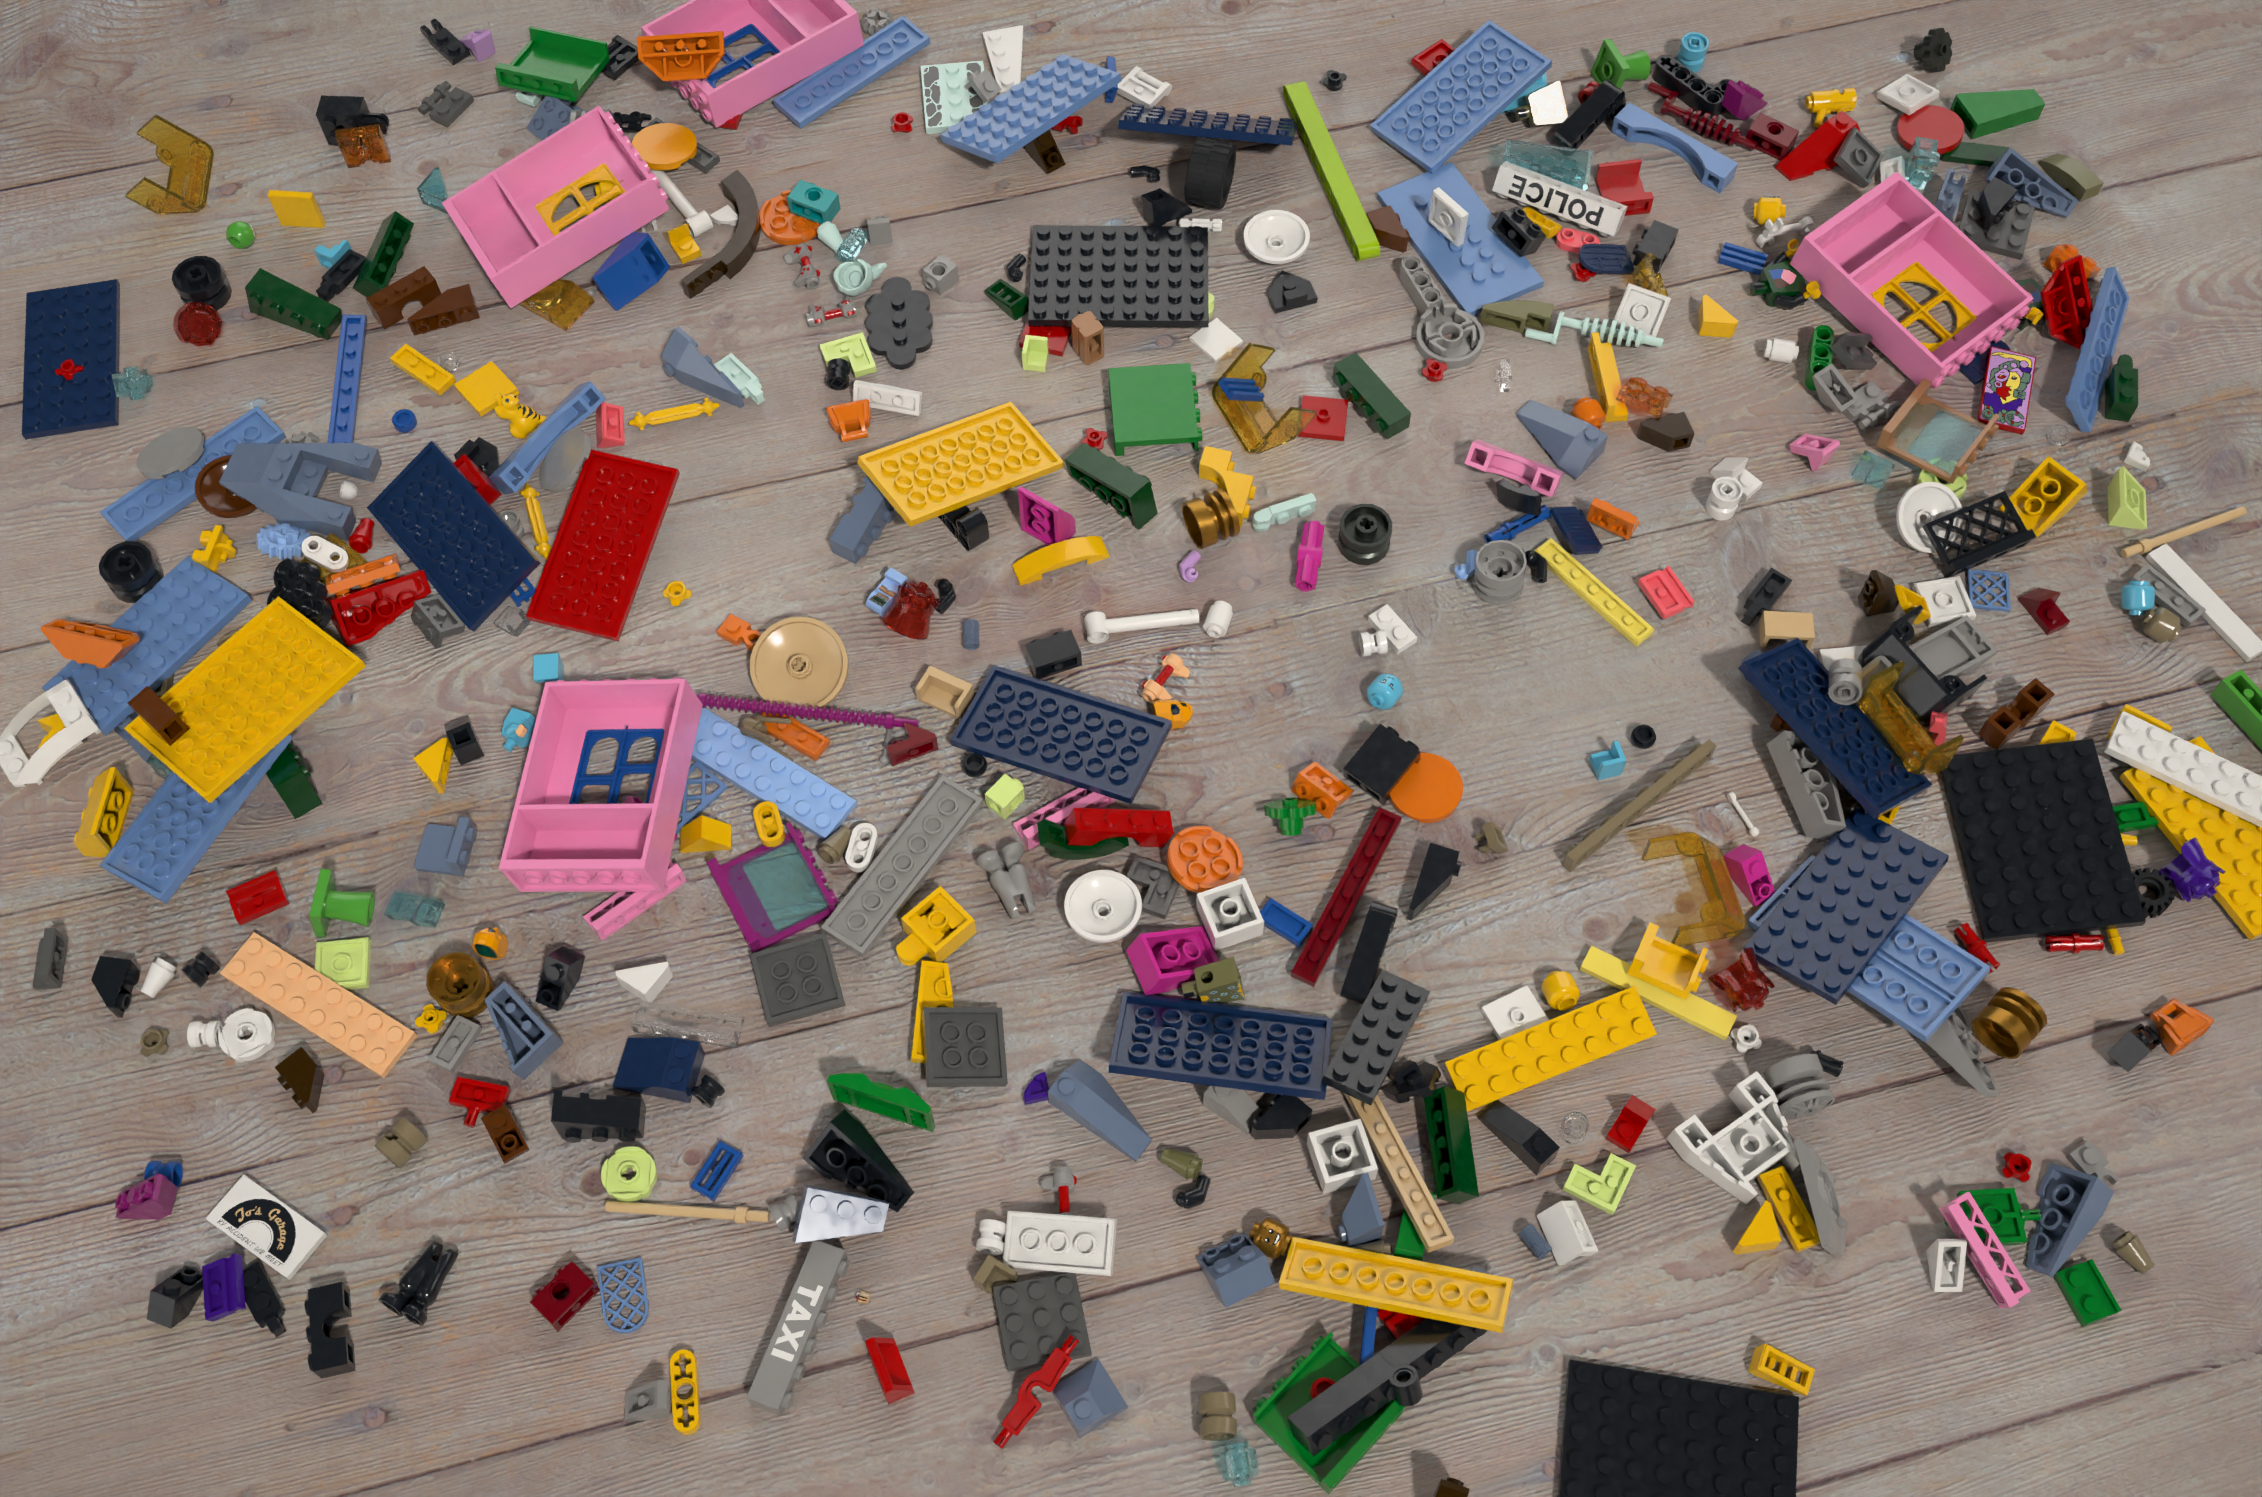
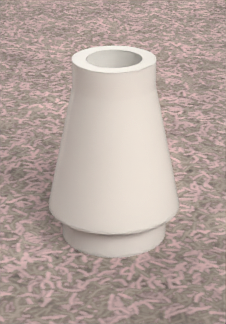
[139,958,177,998]

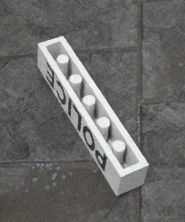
[1492,161,1628,237]

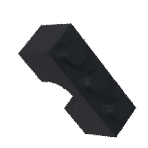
[304,1282,356,1379]

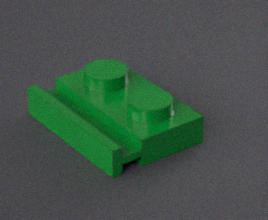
[2054,1259,2121,1327]

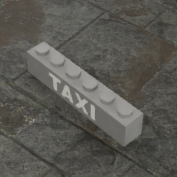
[746,1240,849,1416]

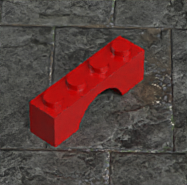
[1065,808,1174,847]

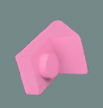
[1789,433,1840,472]

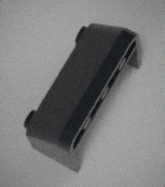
[1858,605,1987,727]

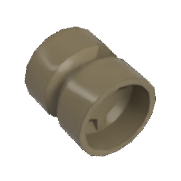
[374,1117,428,1169]
[1198,1392,1237,1441]

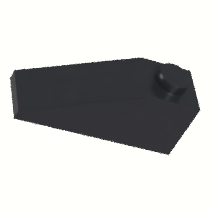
[1407,843,1462,921]
[1478,1100,1560,1176]

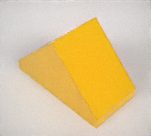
[1698,294,1739,338]
[413,738,453,794]
[680,815,732,853]
[1732,1200,1782,1255]

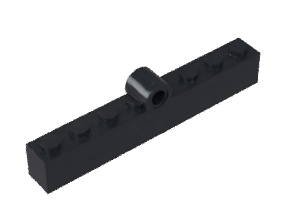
[1287,1318,1488,1457]

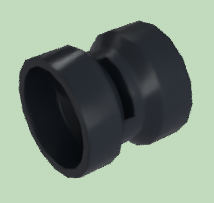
[826,358,851,390]
[181,951,220,988]

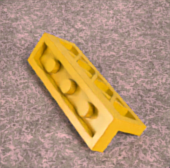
[1587,332,1628,423]

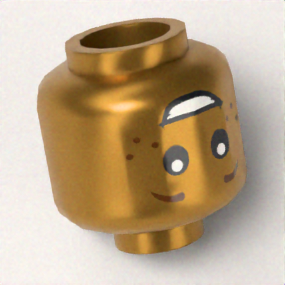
[1249,1217,1293,1259]

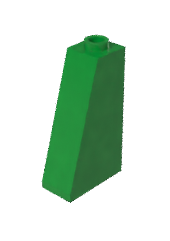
[1950,89,2045,140]

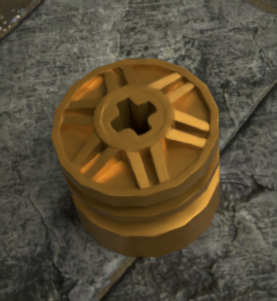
[1182,488,1240,549]
[426,952,494,1018]
[1971,987,2047,1059]

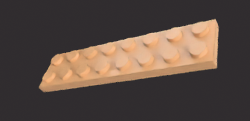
[220,932,417,1079]

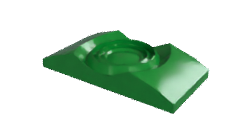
[827,1073,935,1132]

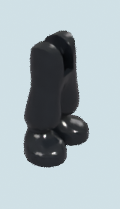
[378,1240,459,1326]

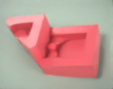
[1929,711,1948,748]

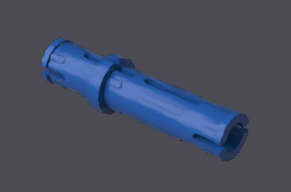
[1484,505,1551,543]

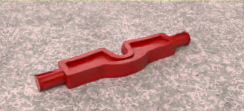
[993,1335,1080,1449]

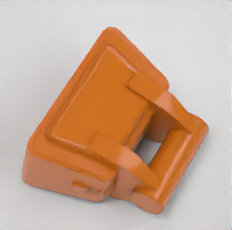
[826,399,871,442]
[2150,998,2214,1056]

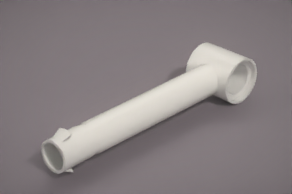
[650,169,713,238]
[1084,609,1199,644]

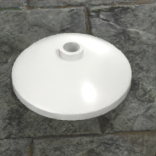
[1244,210,1310,264]
[1896,482,1963,553]
[1064,870,1142,943]

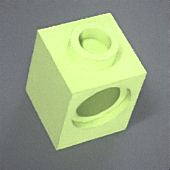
[985,774,1025,820]

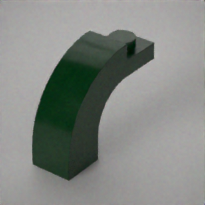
[1037,819,1129,860]

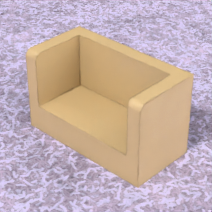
[1758,611,1815,649]
[916,666,974,719]

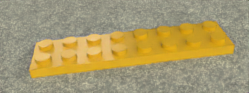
[1443,986,1657,1112]
[1279,1237,1513,1333]

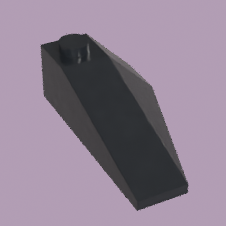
[802,1110,914,1212]

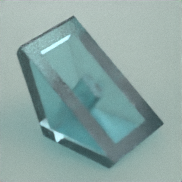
[417,167,448,214]

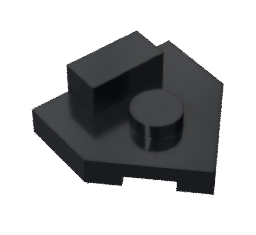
[1268,270,1318,314]
[454,437,500,477]
[1383,1060,1441,1104]

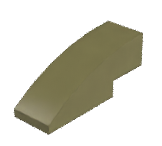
[2038,153,2104,202]
[1480,300,1554,333]

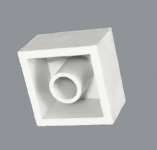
[1196,878,1264,951]
[1307,1118,1378,1194]

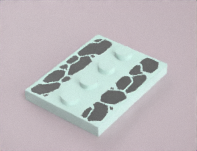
[921,61,987,134]

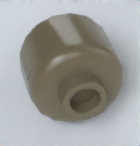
[2141,607,2182,643]

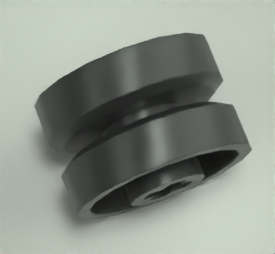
[1338,503,1392,565]

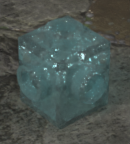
[112,366,153,400]

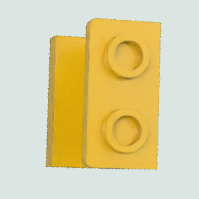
[1627,922,1709,1000]

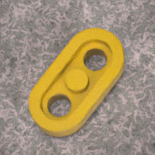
[753,801,786,847]

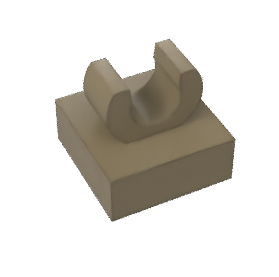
[1475,821,1508,855]

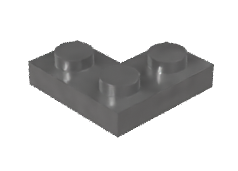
[1126,855,1180,919]

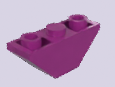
[1722,79,1767,120]
[115,1174,177,1220]

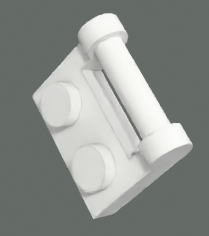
[1117,66,1172,109]

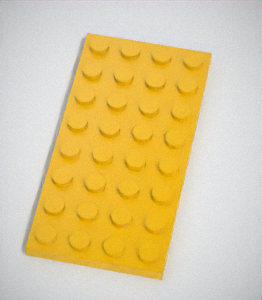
[857,402,1064,527]
[2119,736,2262,941]

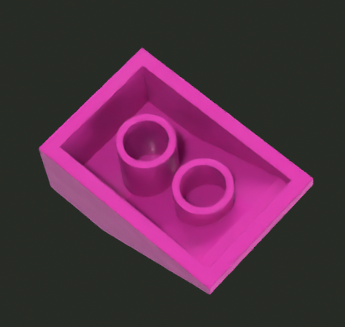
[1018,486,1076,545]
[1126,926,1219,995]

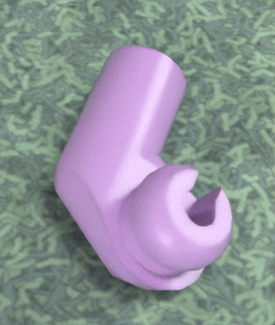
[1179,550,1201,582]

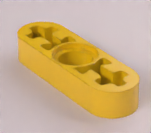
[670,1349,701,1435]

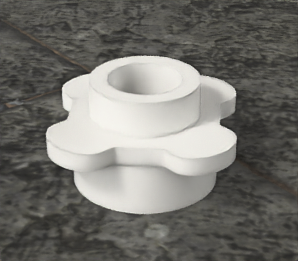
[1730,1024,1762,1053]

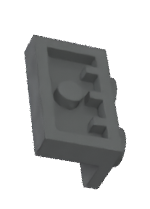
[1831,332,1877,370]
[411,594,465,649]
[32,928,68,990]

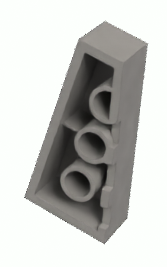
[1766,730,1846,840]

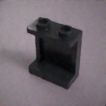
[1343,724,1421,805]

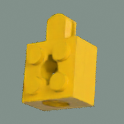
[896,886,977,966]

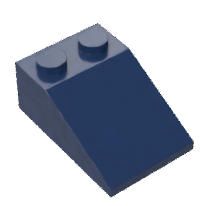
[612,1037,705,1103]

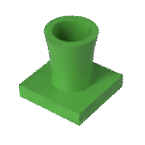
[1590,39,1651,89]
[309,869,375,938]

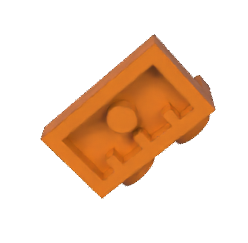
[1586,498,1639,540]
[1291,762,1354,819]

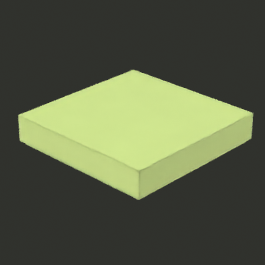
[315,937,371,990]

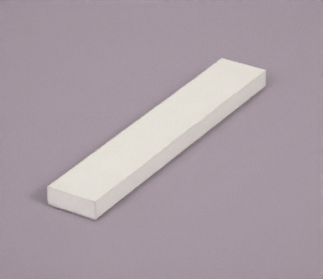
[2146,543,2262,663]

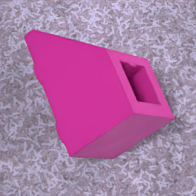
[1723,844,1775,907]

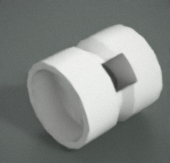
[1705,477,1743,521]

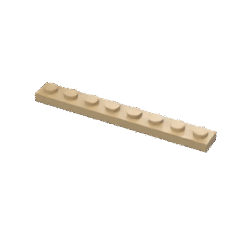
[1344,1093,1455,1253]

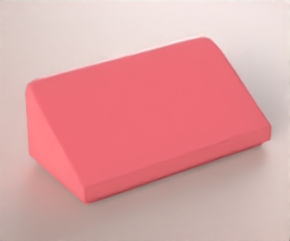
[596,402,625,448]

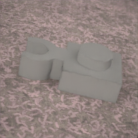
[2066,1140,2119,1185]

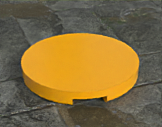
[632,123,697,170]

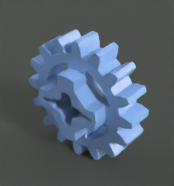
[257,522,311,560]

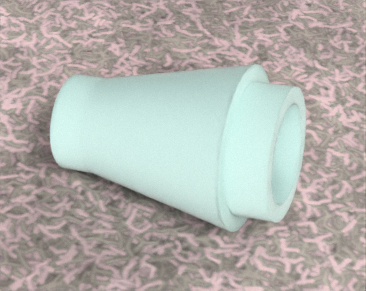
[817,221,847,254]

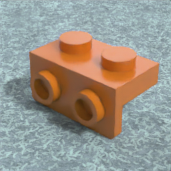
[2043,244,2101,280]

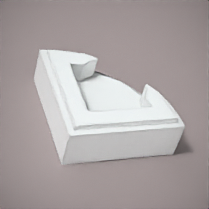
[710,205,739,226]
[2123,441,2150,472]

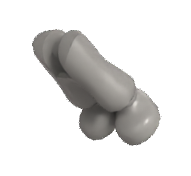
[977,842,1037,920]

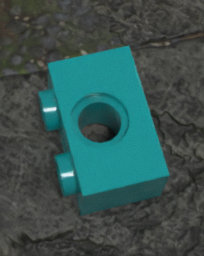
[787,179,841,224]

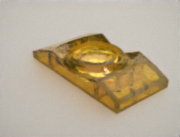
[497,278,595,331]

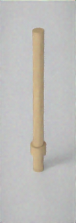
[2120,506,2247,558]
[605,1201,770,1224]

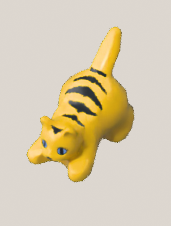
[494,391,547,439]

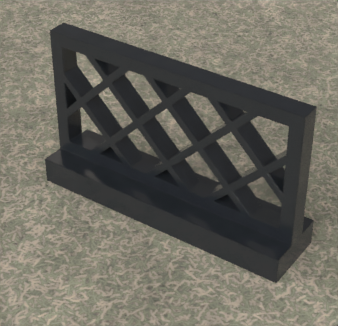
[1923,491,2036,578]

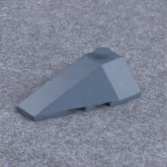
[1985,147,2079,218]
[661,326,744,408]
[1516,400,1608,480]
[1048,1060,1152,1162]
[2026,1163,2114,1277]

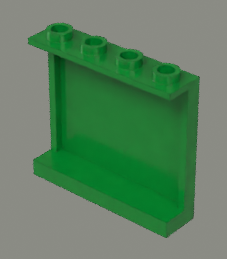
[495,26,610,102]
[1108,363,1202,456]
[1252,1332,1406,1494]

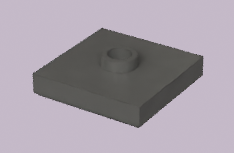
[1834,127,1884,188]

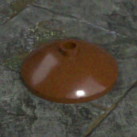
[195,455,257,518]

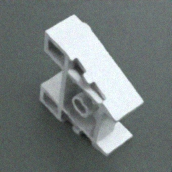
[1666,1071,1800,1204]

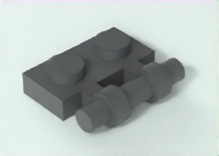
[418,81,474,128]

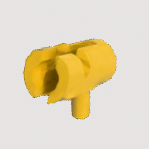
[1805,88,1857,128]

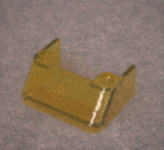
[125,114,214,215]
[1212,343,1316,454]
[1858,660,1964,775]
[1642,832,1745,947]

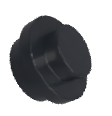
[1631,725,1656,749]
[962,753,987,777]

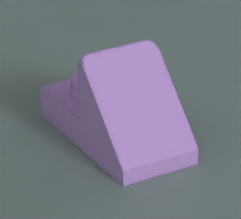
[459,29,496,62]

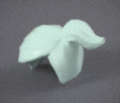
[833,258,887,296]

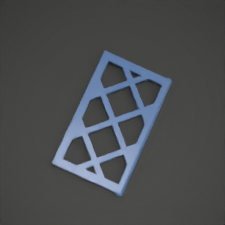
[676,761,728,834]

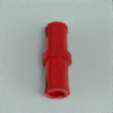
[1954,923,2000,974]
[2045,933,2104,954]

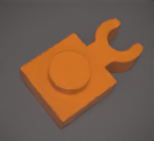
[717,613,762,650]

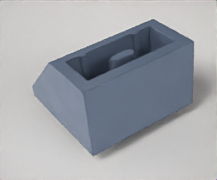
[1196,1233,1275,1308]

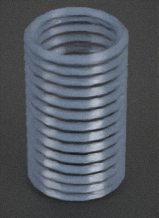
[963,619,980,650]
[1518,1224,1552,1259]

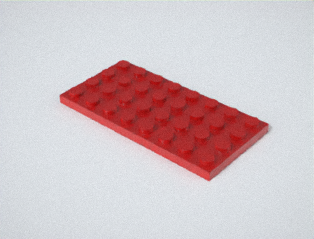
[526,449,680,642]

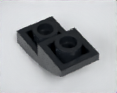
[1496,478,1542,515]

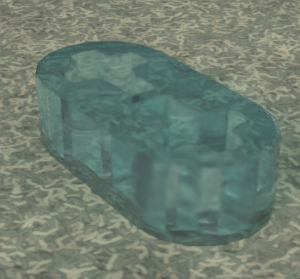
[837,227,868,263]

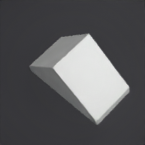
[615,961,673,1005]
[1926,1239,1967,1292]

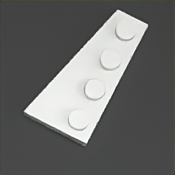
[983,25,1023,95]

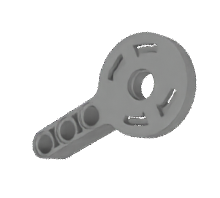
[1399,255,1484,369]

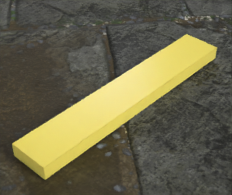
[1534,538,1655,647]
[1580,946,1737,1041]

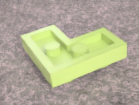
[820,332,877,378]
[1563,1153,1636,1215]

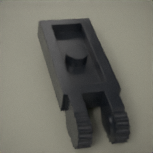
[420,18,471,65]

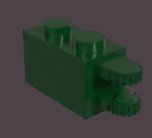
[2105,354,2138,422]

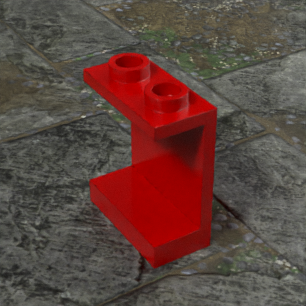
[1595,159,1654,216]

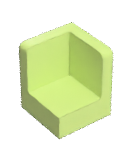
[1022,335,1049,372]

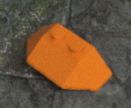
[637,31,725,82]
[41,618,139,668]

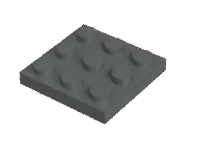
[1959,190,2035,260]
[750,933,846,1027]
[922,1007,1008,1087]
[993,1273,1092,1372]

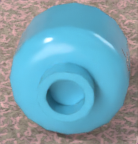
[2121,581,2155,615]
[1366,673,1403,710]

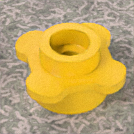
[663,581,692,606]
[415,1004,447,1034]

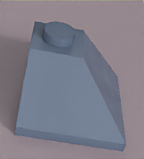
[1337,1173,1384,1248]
[1052,1358,1128,1439]

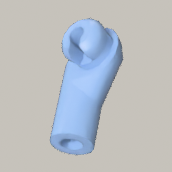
[1454,550,1477,580]

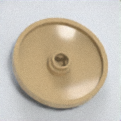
[750,617,849,709]

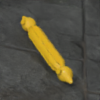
[629,398,720,431]
[520,483,552,559]

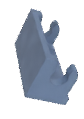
[1934,168,1966,222]

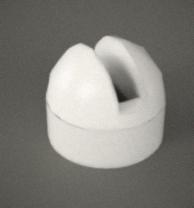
[339,480,358,500]

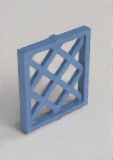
[1967,569,2011,612]

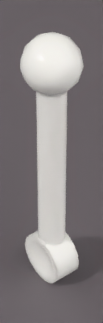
[1727,792,1759,837]

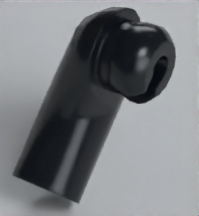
[1130,165,1161,183]
[1006,253,1026,282]
[1525,550,1548,583]
[934,579,956,614]
[1176,1175,1211,1209]

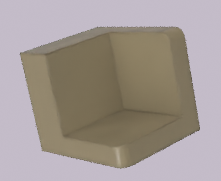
[974,1255,1018,1297]

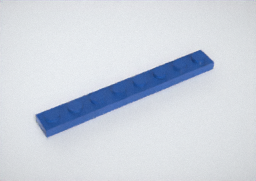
[327,314,367,443]

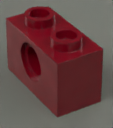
[1746,113,1799,161]
[530,1261,600,1331]

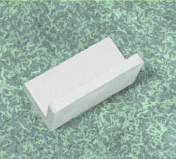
[1537,1201,1598,1265]

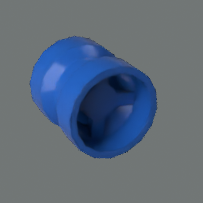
[144,1161,183,1188]

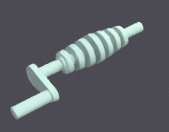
[1525,311,1664,348]

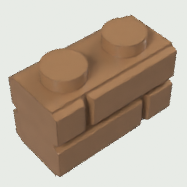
[1072,311,1104,365]

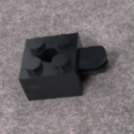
[316,95,389,146]

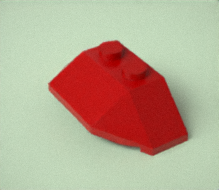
[2040,255,2093,349]

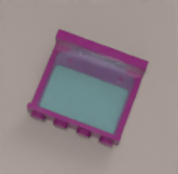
[707,822,838,953]

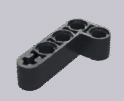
[1652,55,1730,119]
[1552,80,1626,154]
[938,506,989,551]
[1340,900,1398,1004]

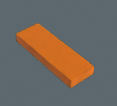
[762,712,830,761]

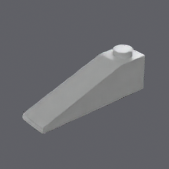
[1926,1005,2000,1097]

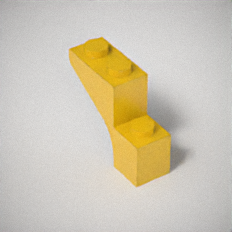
[1199,446,1257,527]

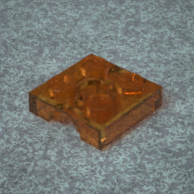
[335,124,391,168]
[1616,377,1673,418]

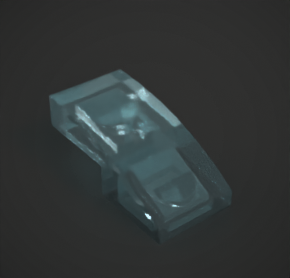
[384,892,445,927]

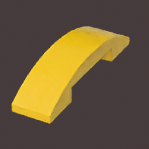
[1012,536,1109,586]

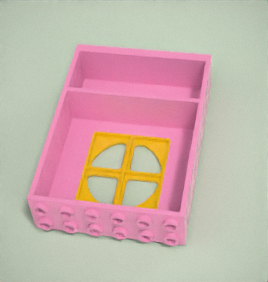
[442,105,670,308]
[1790,172,2034,389]

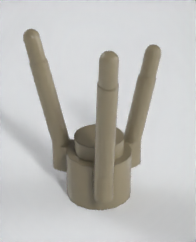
[740,714,794,762]

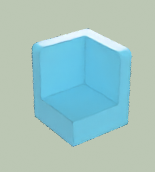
[314,240,352,269]
[533,653,564,683]
[1589,740,1626,780]

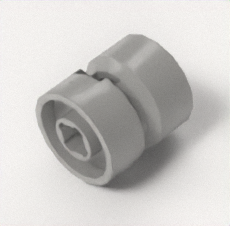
[1828,658,1862,705]

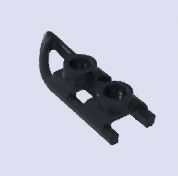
[613,111,652,132]

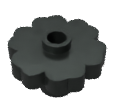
[1914,28,1952,73]

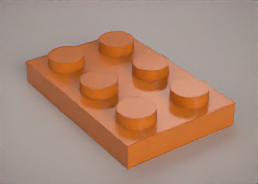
[326,553,401,596]

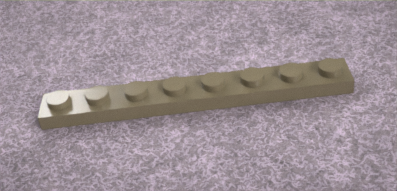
[1563,739,1716,872]

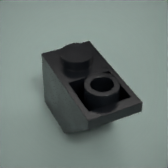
[1977,177,2017,230]
[1141,188,1192,226]
[444,715,484,765]
[536,946,585,1011]
[91,956,140,1018]
[2107,1024,2162,1072]
[1251,1094,1312,1140]
[147,1265,203,1329]

